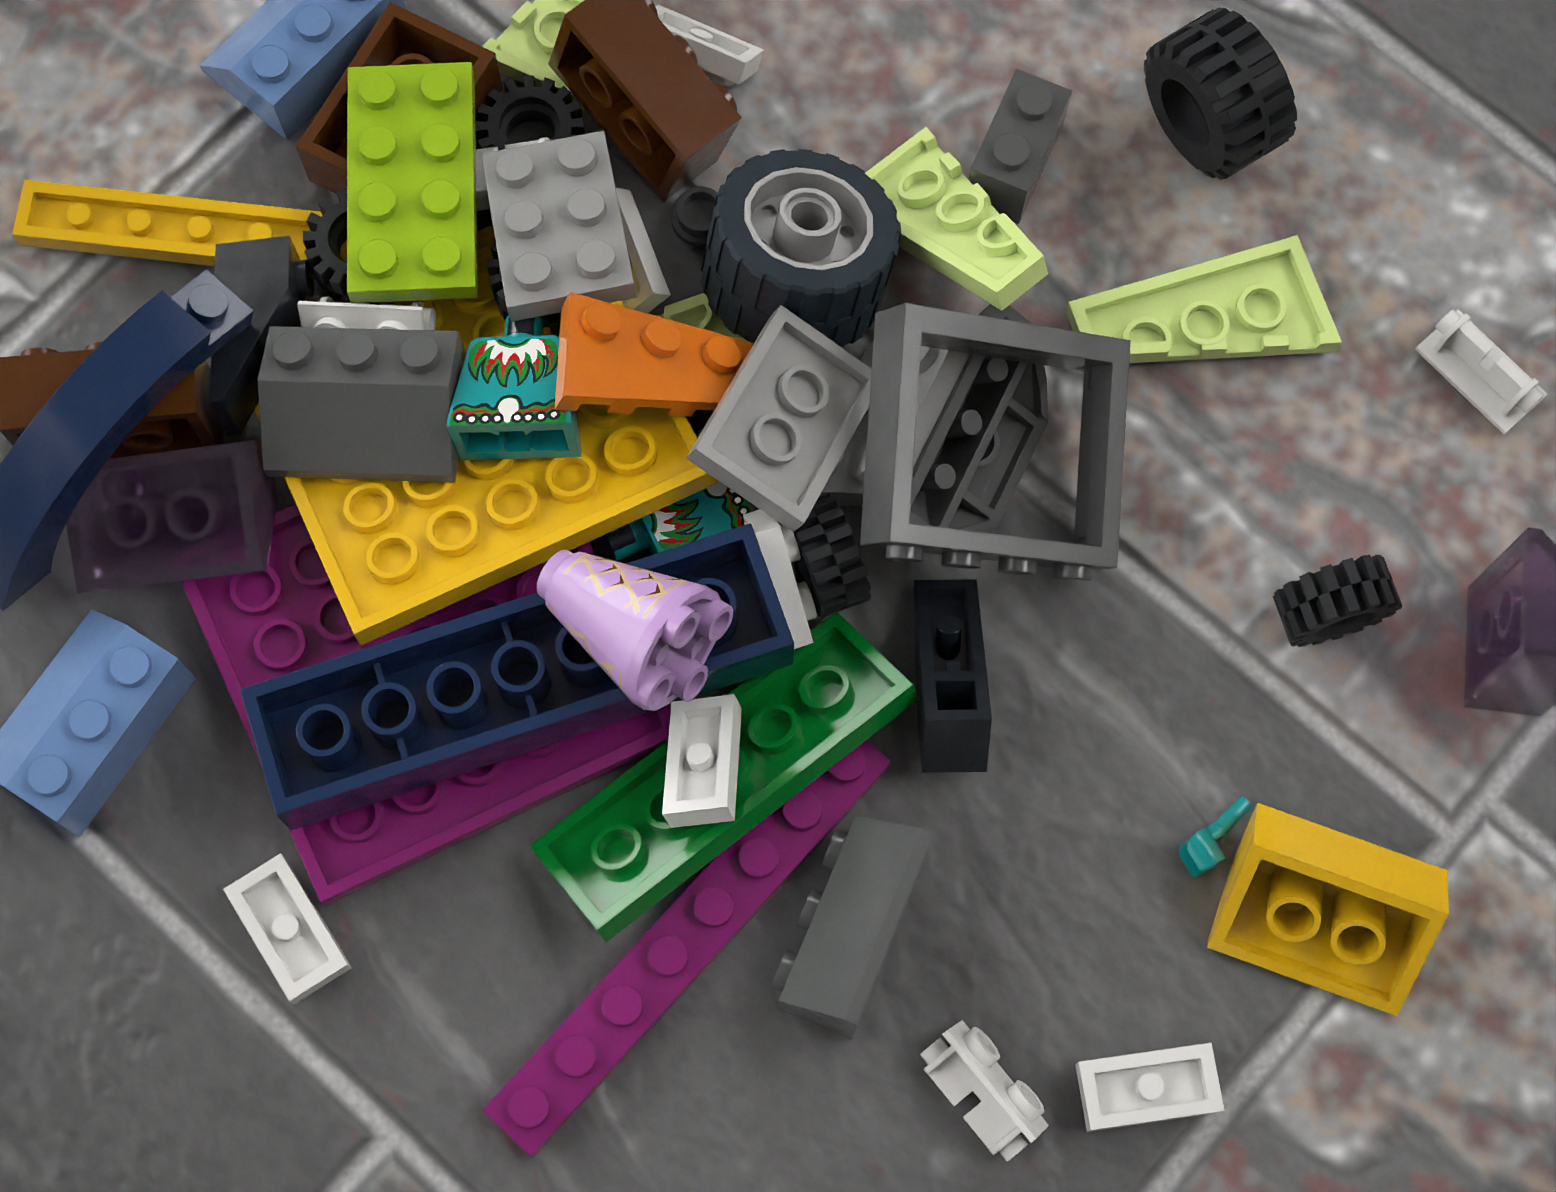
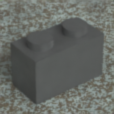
[968,69,1072,224]

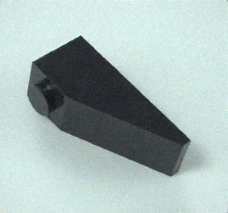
[209,236,314,436]
[913,579,992,773]

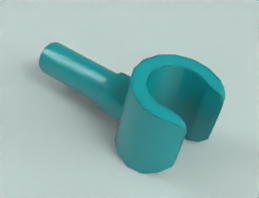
[1179,797,1252,878]

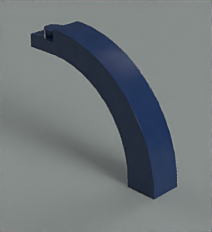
[0,269,254,611]

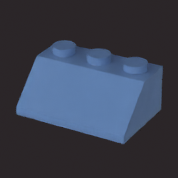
[200,0,406,140]
[0,609,197,838]

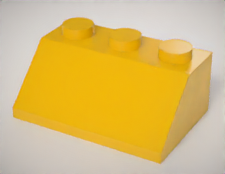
[1207,803,1449,1016]

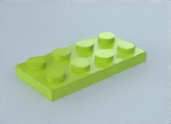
[347,62,478,303]

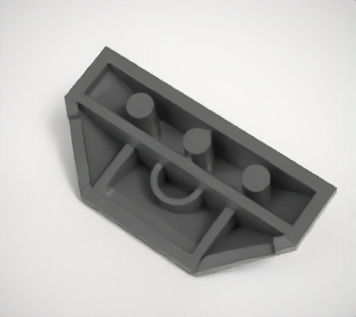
[909,304,1048,533]

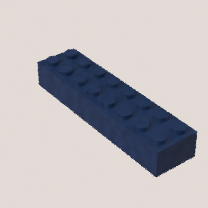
[239,523,795,831]

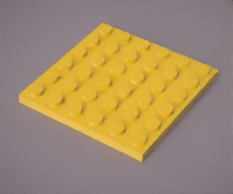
[255,225,718,646]

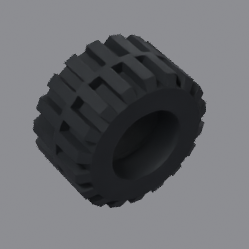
[1144,7,1297,180]

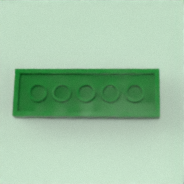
[530,613,919,943]

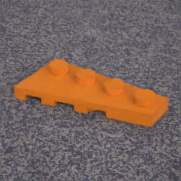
[555,292,754,417]

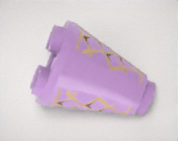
[537,550,734,711]

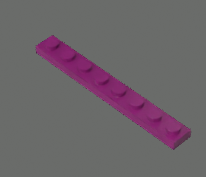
[482,740,892,1158]

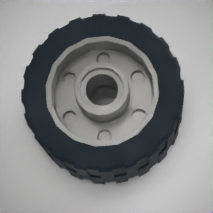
[701,149,901,348]

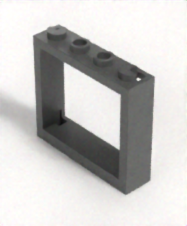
[860,303,1131,581]

